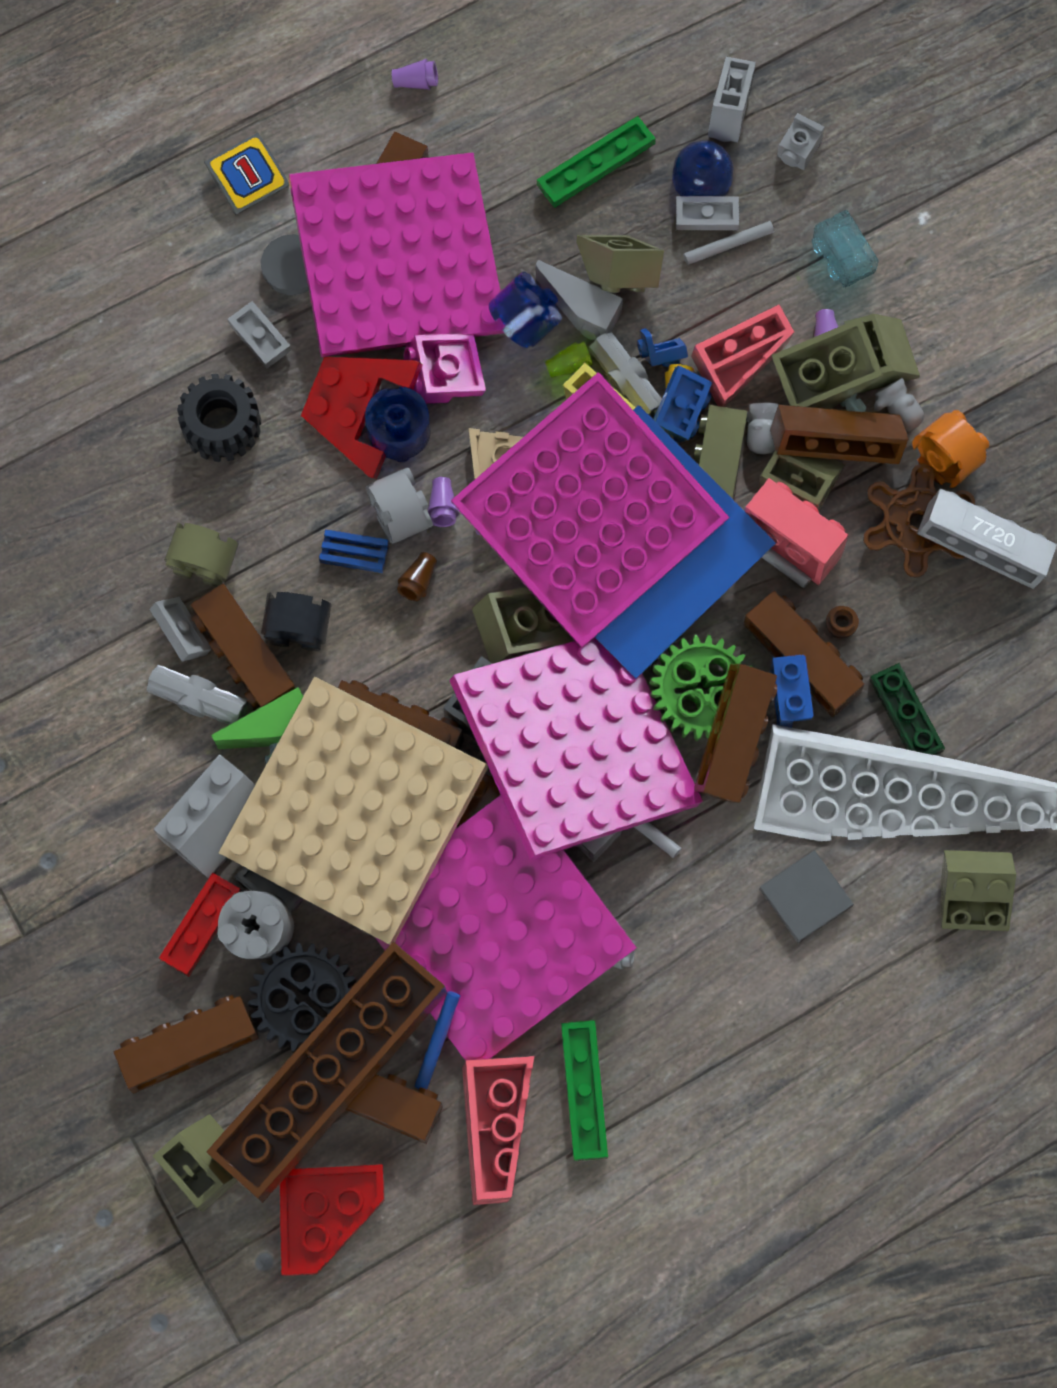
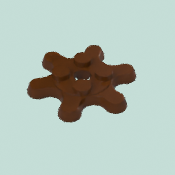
[863,464,975,578]

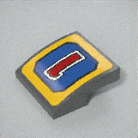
[204,133,290,216]

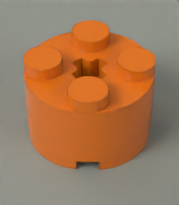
[912,410,990,488]

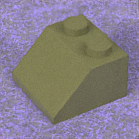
[576,235,664,293]

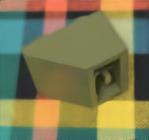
[843,314,920,393]
[758,450,845,511]
[941,850,1016,931]
[153,1114,238,1213]

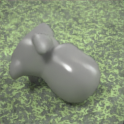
[874,378,924,432]
[746,403,779,454]

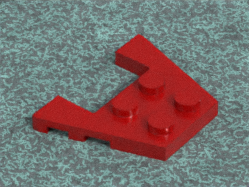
[301,357,423,480]

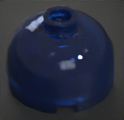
[672,140,734,197]

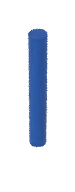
[414,991,460,1089]

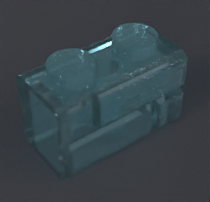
[811,210,879,288]

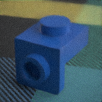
[637,328,688,367]

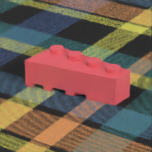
[462,1056,534,1205]

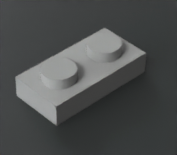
[676,196,739,230]
[227,301,292,369]
[149,597,211,662]

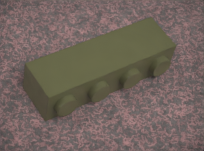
[694,405,747,499]

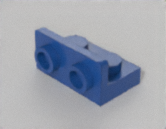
[653,366,712,443]
[770,655,813,728]

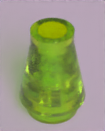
[545,341,594,378]

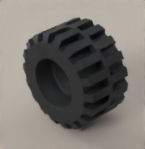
[177,374,261,462]

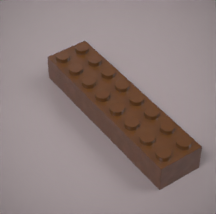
[206,941,447,1203]

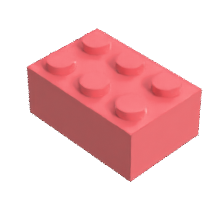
[745,478,848,586]

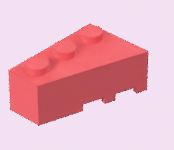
[691,305,794,407]

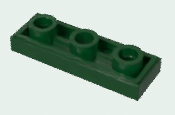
[869,663,945,755]

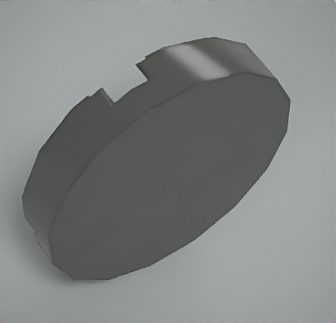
[261,234,309,296]

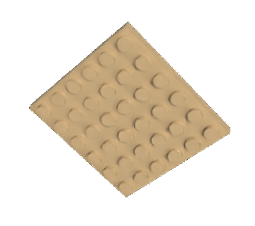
[219,676,488,945]

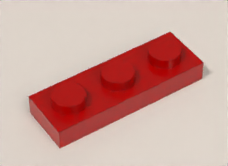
[159,872,242,977]

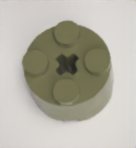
[164,522,239,587]

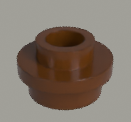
[826,606,859,638]

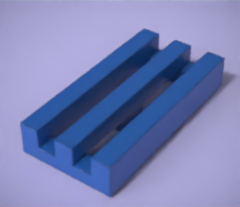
[319,529,389,573]

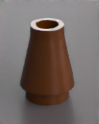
[397,552,437,602]

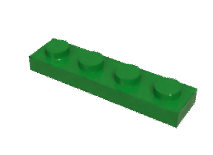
[537,116,656,208]
[561,1020,608,1161]

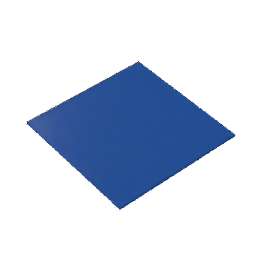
[595,405,776,679]

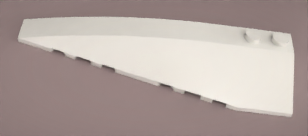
[754,724,1057,841]

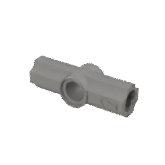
[589,332,662,419]
[146,665,248,725]

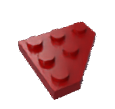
[280,1164,385,1276]

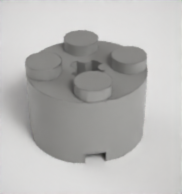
[366,467,433,544]
[217,891,294,959]

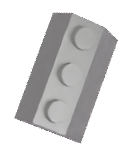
[153,754,255,879]

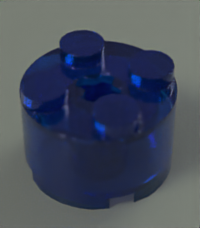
[488,271,562,348]
[365,387,431,462]

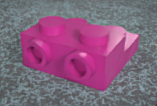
[404,334,486,404]

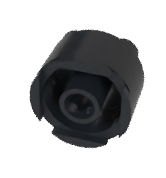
[261,592,332,651]

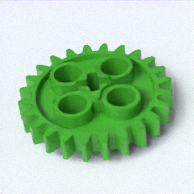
[649,635,752,742]

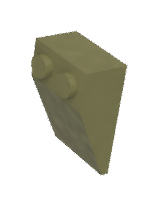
[771,318,884,409]
[472,587,574,664]

